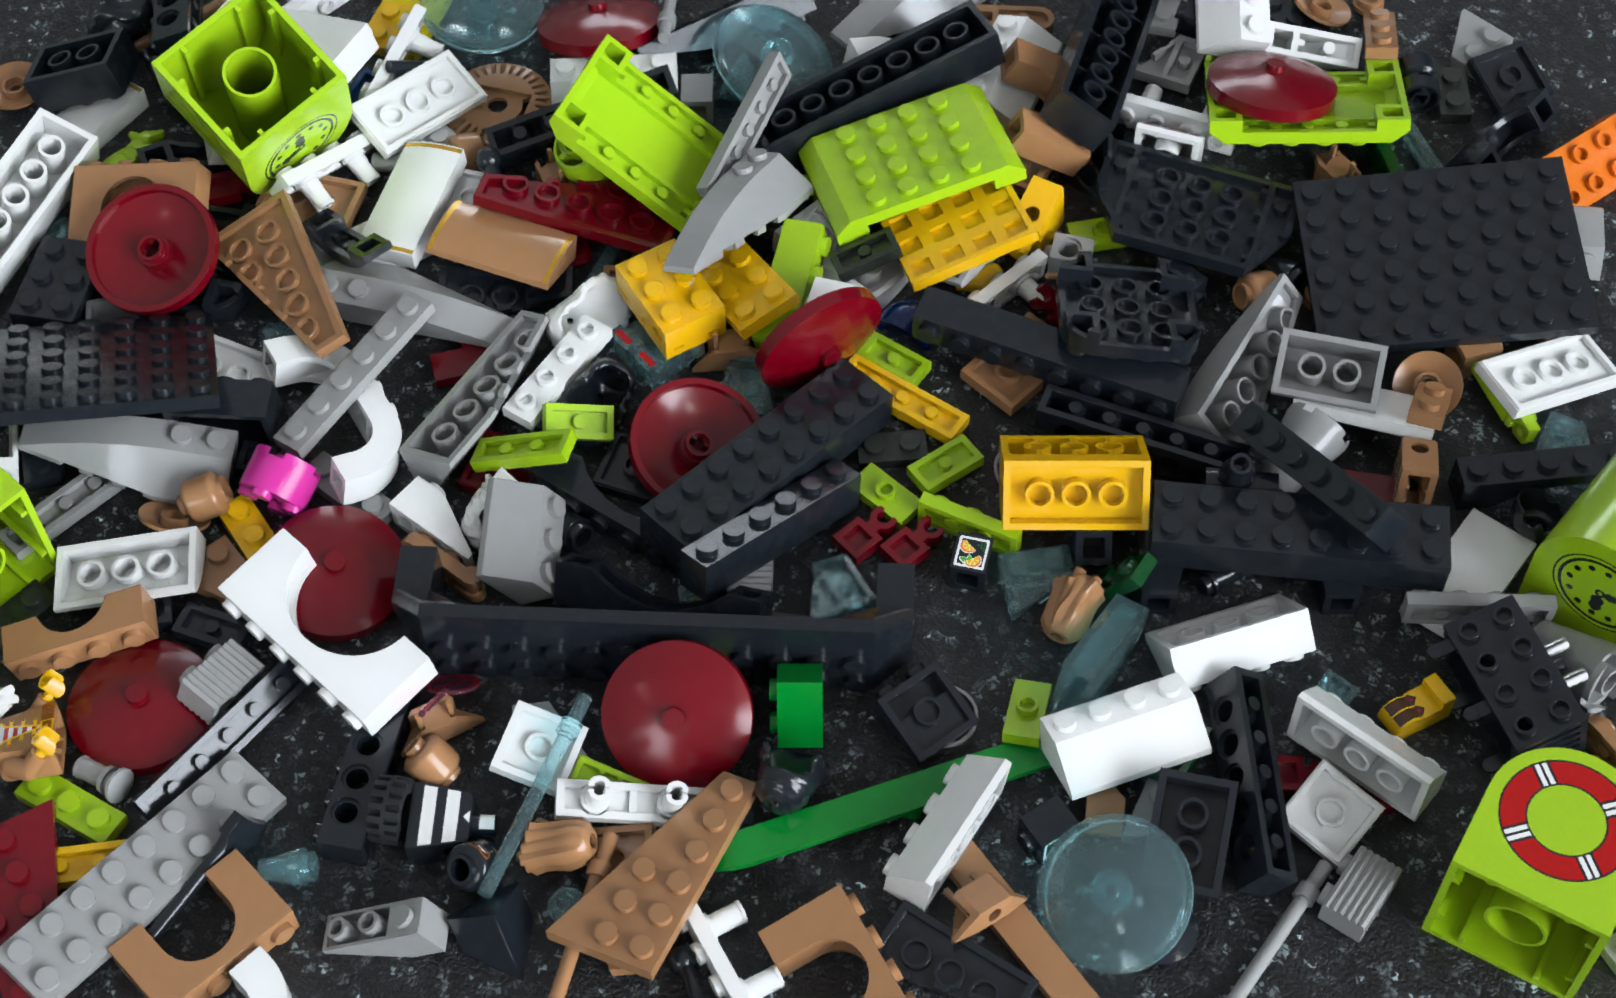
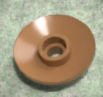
[1294,0,1352,27]
[0,61,34,110]
[1392,351,1464,414]
[138,501,211,531]

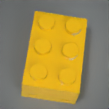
[615,238,727,360]

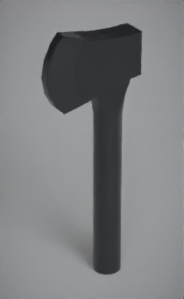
[146,810,267,940]

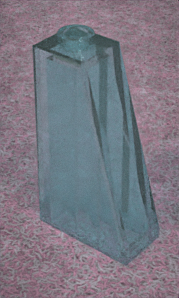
[1047,593,1150,715]

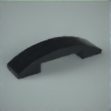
[302,208,393,268]

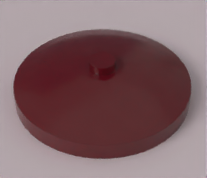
[537,0,661,58]
[1206,51,1338,123]
[85,184,220,316]
[755,287,882,389]
[628,377,760,497]
[273,505,402,642]
[601,638,754,788]
[66,639,208,776]

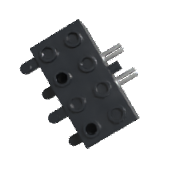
[1427,595,1588,774]

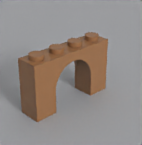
[1000,37,1091,177]
[68,158,211,241]
[107,848,300,998]
[757,884,915,998]

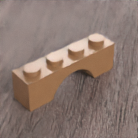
[1,584,159,681]

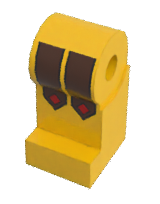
[1377,672,1456,739]

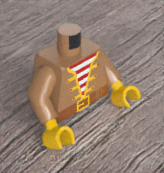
[0,669,68,782]

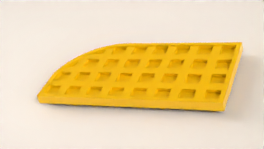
[879,181,1039,293]

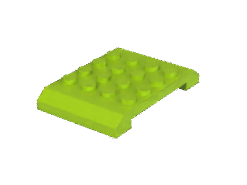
[549,34,756,232]
[1204,59,1411,147]
[798,83,1027,246]

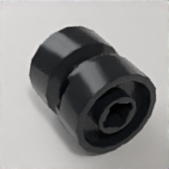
[1398,52,1441,113]

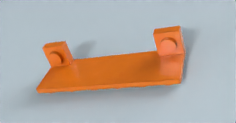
[1542,111,1616,206]

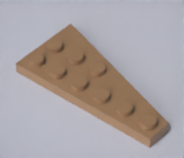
[218,189,351,359]
[545,771,757,981]

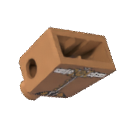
[1392,437,1439,505]

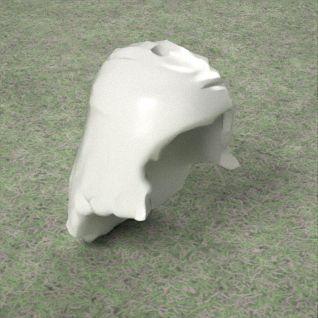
[545,272,632,347]

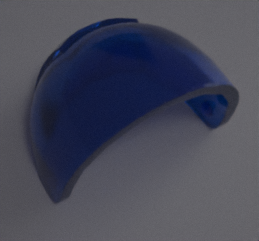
[877,299,932,352]

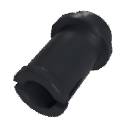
[1195,570,1243,596]

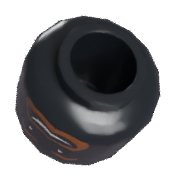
[446,839,504,893]

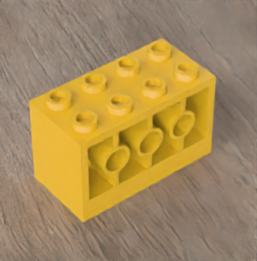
[999,435,1151,530]

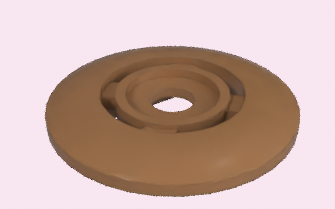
[446,63,552,142]

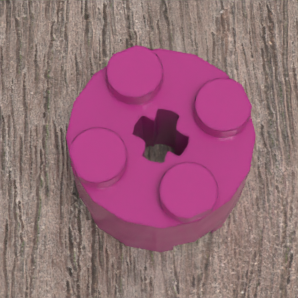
[237,444,322,517]

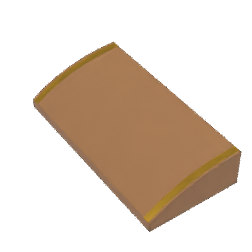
[425,199,577,290]

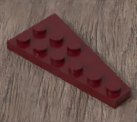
[473,173,677,254]
[0,799,67,998]

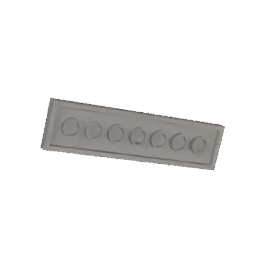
[0,750,287,998]

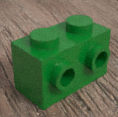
[769,663,823,748]

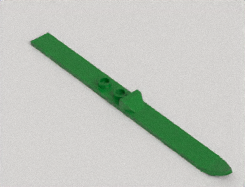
[714,742,1051,872]

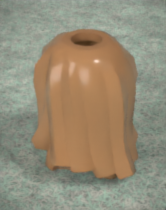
[1040,567,1105,645]
[516,817,598,876]

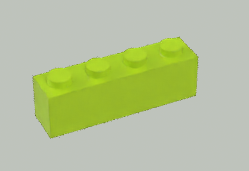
[751,218,831,349]

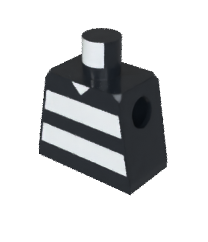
[405,782,498,865]

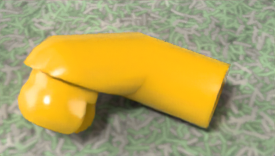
[956,263,1003,292]

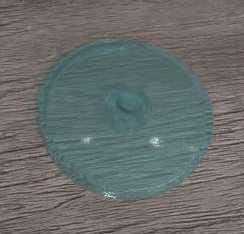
[420,0,545,54]
[713,4,833,101]
[1037,813,1194,974]

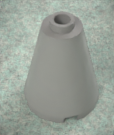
[1261,402,1350,493]
[1531,620,1616,714]

